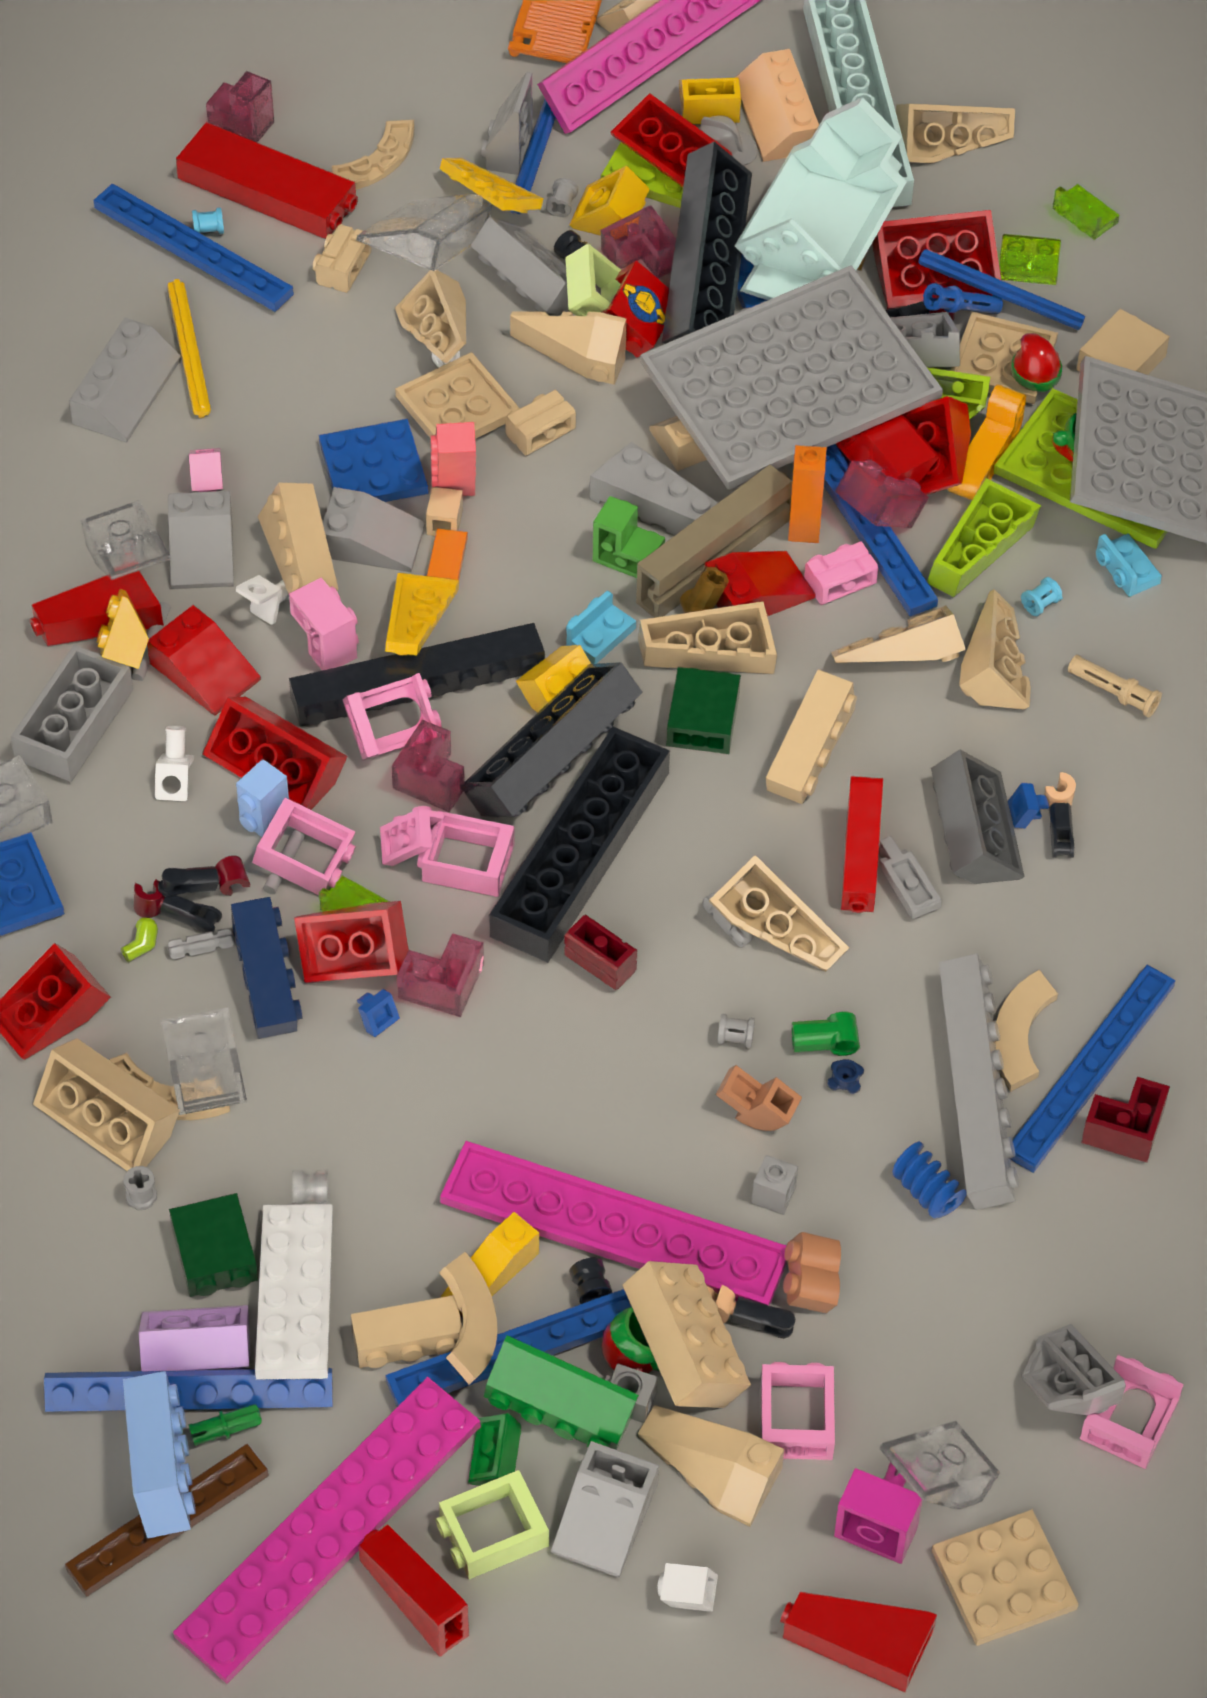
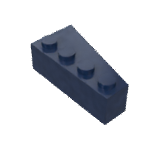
[231,897,303,1039]

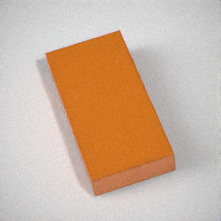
[427,528,468,580]

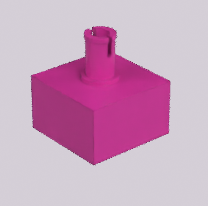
[834,1461,923,1564]

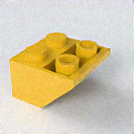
[679,78,741,124]
[96,589,149,669]
[516,645,591,713]

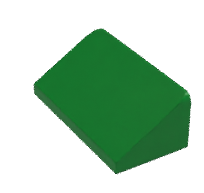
[468,1413,521,1486]

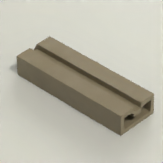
[636,464,792,618]

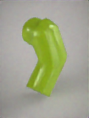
[121,917,158,962]

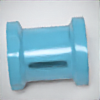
[192,207,224,234]
[1021,577,1063,616]

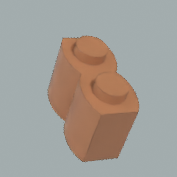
[783,1232,841,1313]

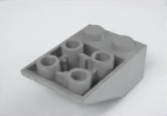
[551,1441,659,1578]

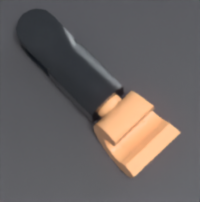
[1044,772,1076,858]
[707,1285,796,1339]

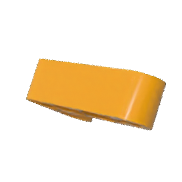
[948,384,1026,500]

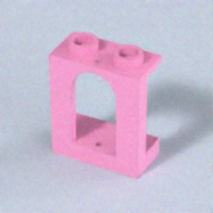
[342,673,442,760]
[1080,1355,1184,1469]

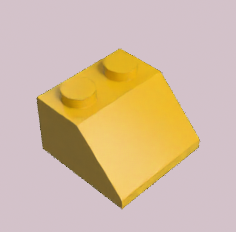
[569,166,650,238]

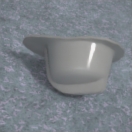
[700,115,758,165]

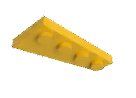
[439,158,544,213]
[385,573,460,655]

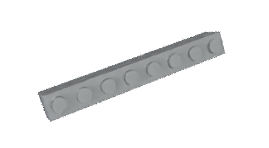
[939,953,1019,1210]

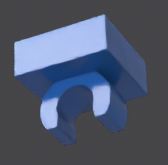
[1008,783,1049,829]
[357,989,400,1037]

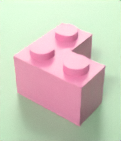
[289,577,359,670]

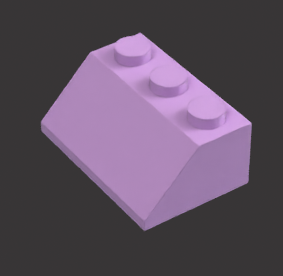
[139,1305,250,1371]

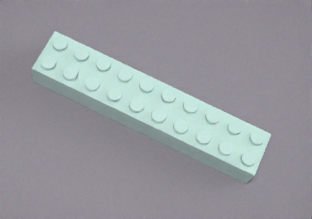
[803,0,914,207]

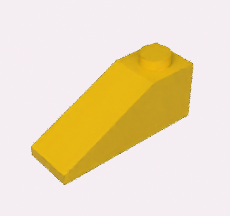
[441,1212,539,1317]

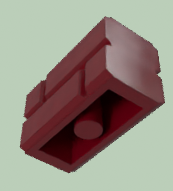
[564,914,637,991]

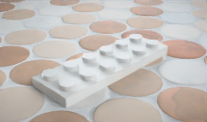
[255,1204,333,1379]

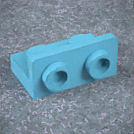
[1096,533,1162,597]
[566,590,636,664]

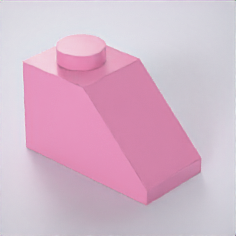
[189,448,223,492]

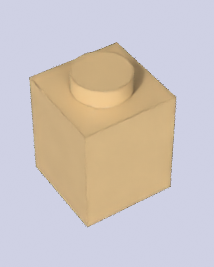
[426,487,463,536]

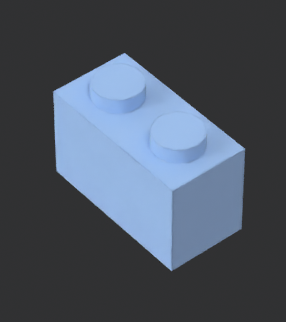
[236,759,289,837]

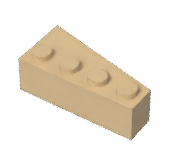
[765,669,857,804]

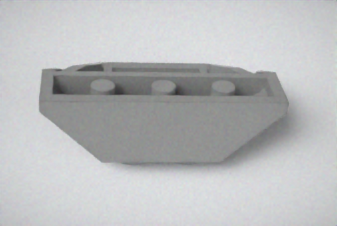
[1023,1324,1126,1416]

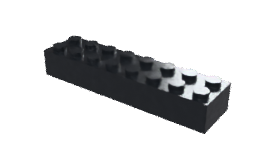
[662,142,752,344]
[489,726,670,963]

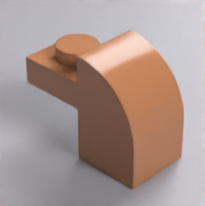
[715,1065,802,1131]

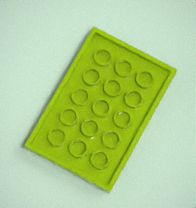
[994,388,1168,549]

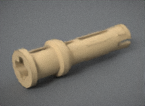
[1068,654,1162,718]

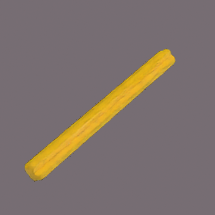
[167,279,211,418]

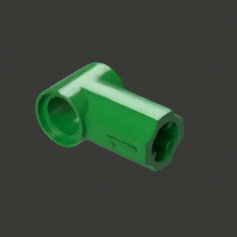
[791,1011,860,1056]

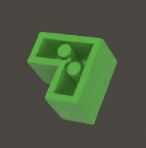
[593,496,665,578]

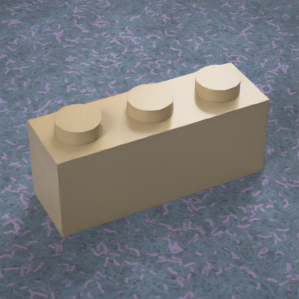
[351,1295,462,1368]

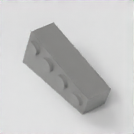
[891,312,960,367]
[590,442,718,536]

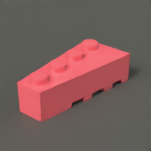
[431,422,476,496]

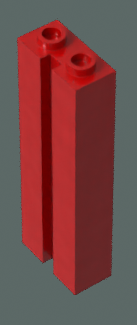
[176,122,358,239]

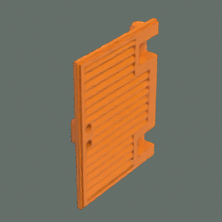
[508,0,602,63]

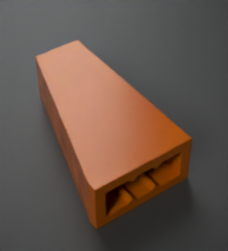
[788,445,827,543]

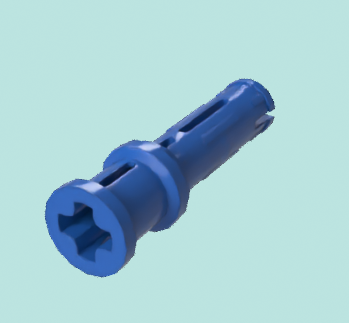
[923,283,1003,315]

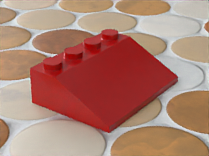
[872,210,1001,309]

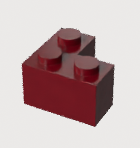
[1081,1076,1170,1163]

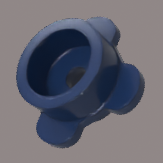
[827,1059,864,1094]

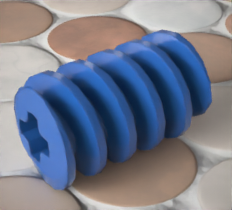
[892,1141,967,1218]

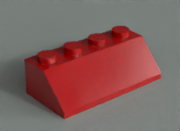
[610,93,733,187]
[836,414,940,503]
[202,696,348,810]

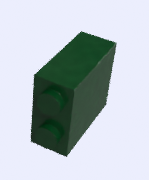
[666,667,741,754]
[169,1193,258,1297]

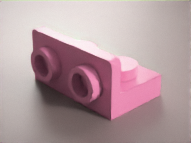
[380,806,444,866]

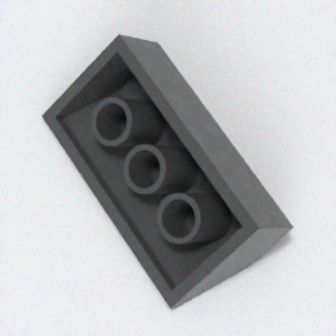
[931,749,1025,884]

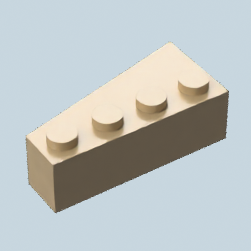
[258,482,338,594]
[638,601,777,674]

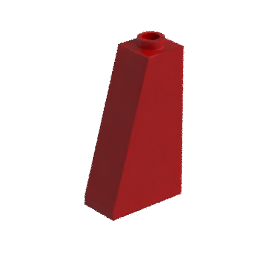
[30,564,164,646]
[841,776,883,913]
[358,1524,469,1657]
[780,1592,937,1692]

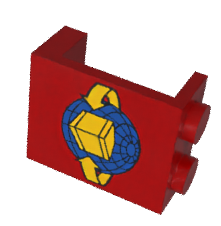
[601,260,669,358]

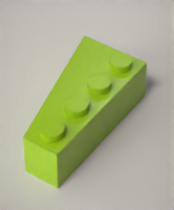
[927,478,1041,597]

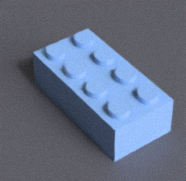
[123,1371,196,1538]

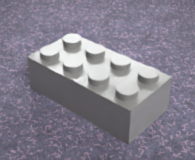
[11,644,133,782]

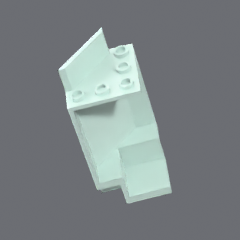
[735,97,907,300]

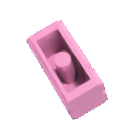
[804,541,878,605]

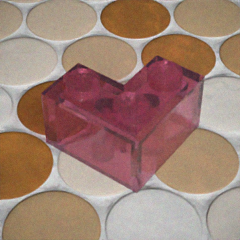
[206,71,274,143]
[600,205,676,278]
[835,460,929,529]
[391,720,465,812]
[397,933,484,1017]

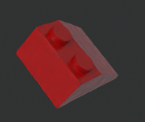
[903,396,971,500]
[705,551,816,617]
[147,605,261,716]
[294,901,411,983]
[0,943,111,1060]

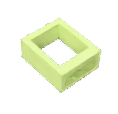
[565,243,621,316]
[435,1470,549,1579]

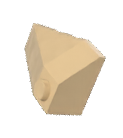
[510,311,626,385]

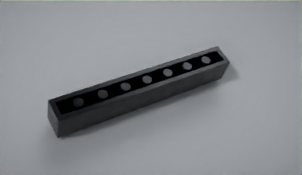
[289,623,545,727]

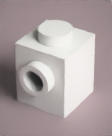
[658,1563,718,1612]

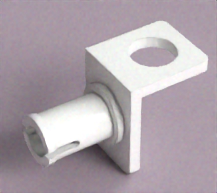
[236,575,289,625]
[155,726,194,801]

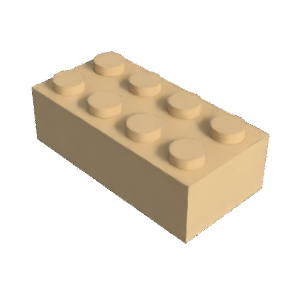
[622,1261,751,1408]

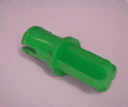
[188,1404,262,1447]

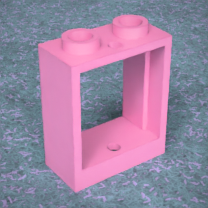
[252,798,356,897]
[417,811,515,897]
[761,1362,835,1460]

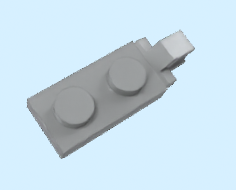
[879,836,942,919]

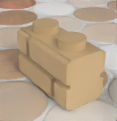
[313,224,371,293]
[505,389,576,456]

